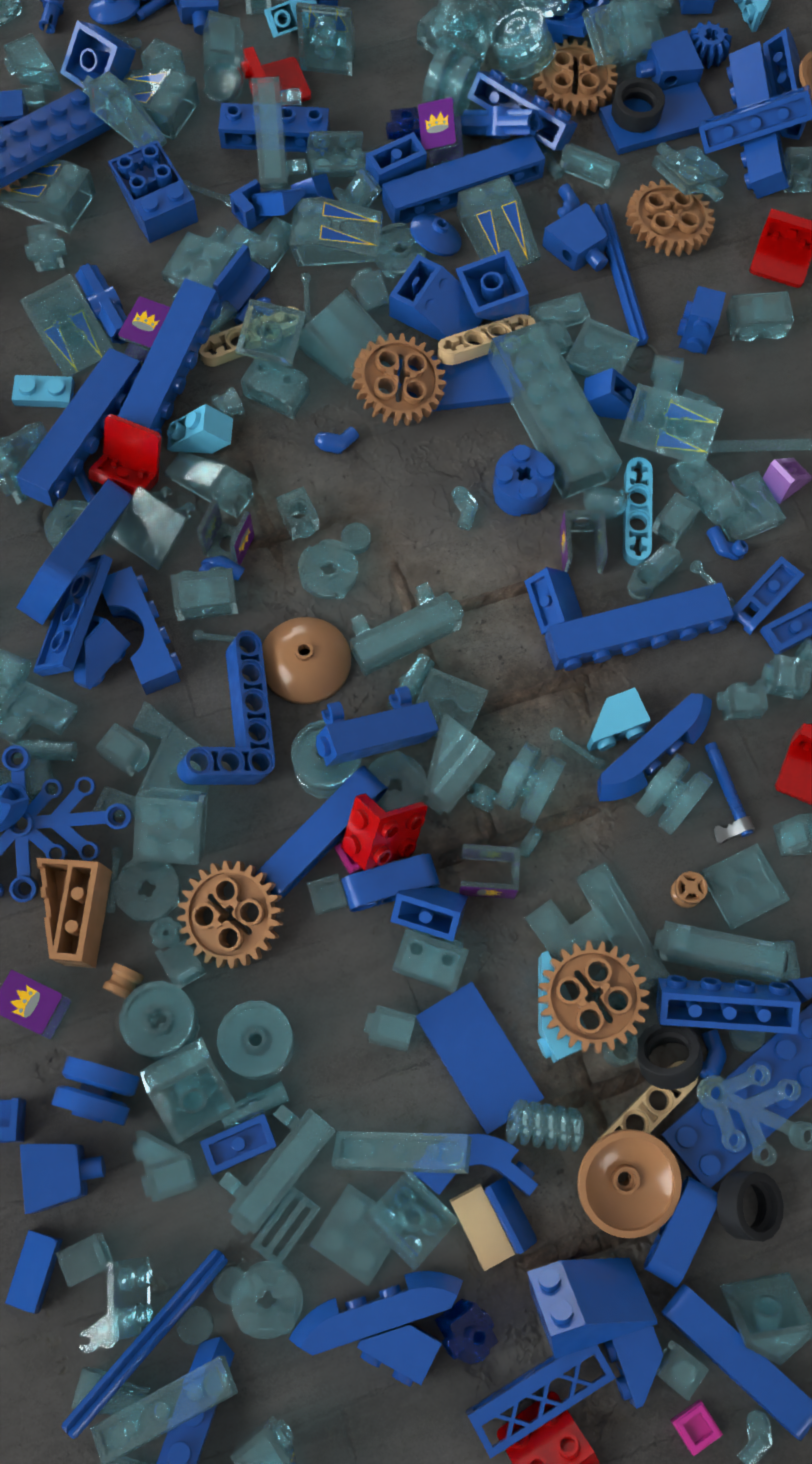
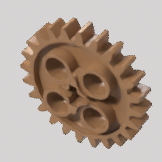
[532,39,618,116]
[625,179,715,257]
[352,333,446,426]
[177,860,284,969]
[538,941,650,1054]

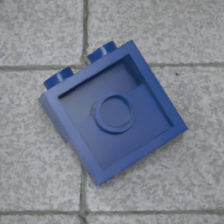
[538,0,611,43]

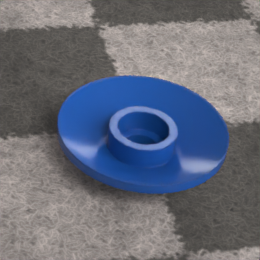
[88,0,140,25]
[410,214,462,256]

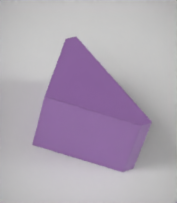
[760,458,812,504]

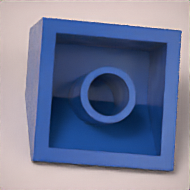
[60,20,136,100]
[455,250,529,322]

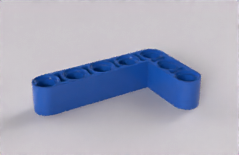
[16,478,134,625]
[177,630,275,785]

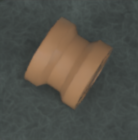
[670,871,708,908]
[102,963,144,1002]

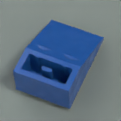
[108,140,198,243]
[389,254,484,343]

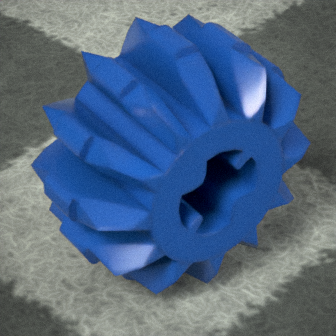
[689,21,732,69]

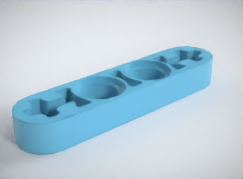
[623,457,653,566]

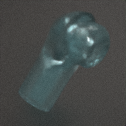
[451,486,478,530]
[737,1410,773,1464]

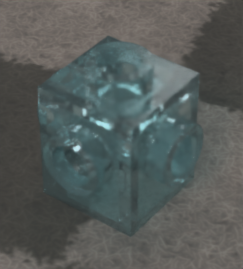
[24,222,68,272]

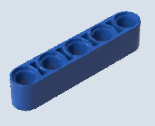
[255,766,388,902]
[661,1284,812,1441]

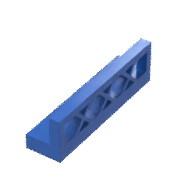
[698,84,812,154]
[466,1345,616,1459]

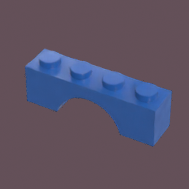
[102,566,182,695]

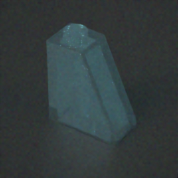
[423,713,497,815]

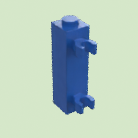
[316,686,439,767]

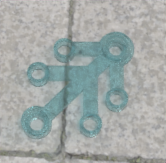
[697,1064,812,1166]

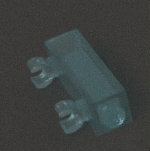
[251,76,307,191]
[350,582,464,676]
[654,921,787,982]
[219,1104,337,1235]

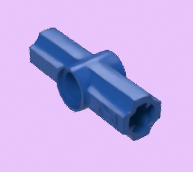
[461,106,540,139]
[75,263,129,344]

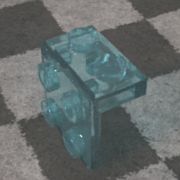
[0,421,47,505]

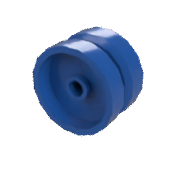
[51,1056,141,1126]

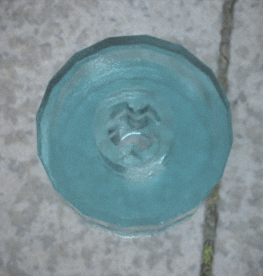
[489,7,556,80]
[423,44,481,115]
[291,719,362,799]
[495,742,567,824]
[635,753,714,836]
[119,981,200,1062]
[217,1000,295,1081]

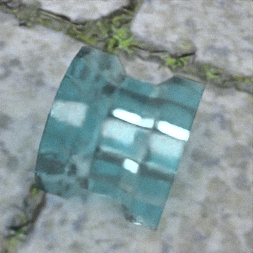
[211,387,245,417]

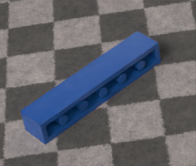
[726,41,789,199]
[382,136,546,227]
[118,278,222,435]
[16,348,141,507]
[544,582,734,671]

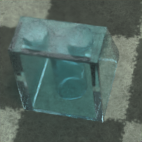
[292,289,388,386]

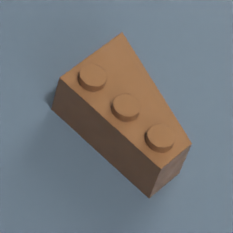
[36,858,112,968]

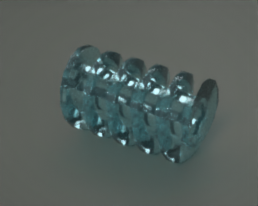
[506,1099,584,1153]

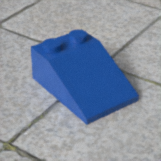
[527,1258,658,1359]

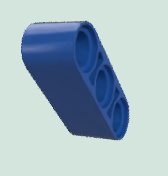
[341,853,440,912]
[643,1176,718,1288]

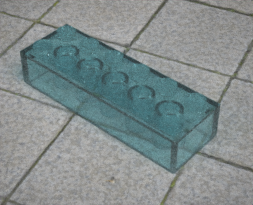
[487,321,622,499]

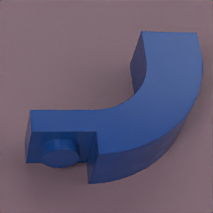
[411,1134,538,1196]

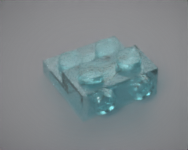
[582,0,652,67]

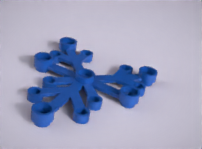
[0,745,133,902]

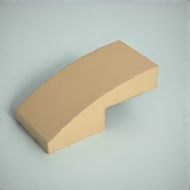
[449,1184,515,1271]

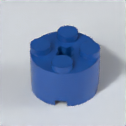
[493,445,555,517]

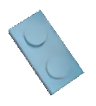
[12,375,75,408]

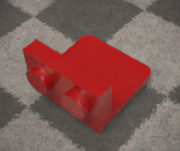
[241,46,311,106]
[749,208,812,288]
[88,414,162,500]
[775,723,812,805]
[341,793,428,871]
[497,1392,601,1464]

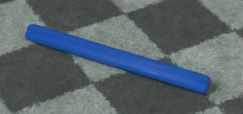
[594,203,649,347]
[61,1249,228,1439]

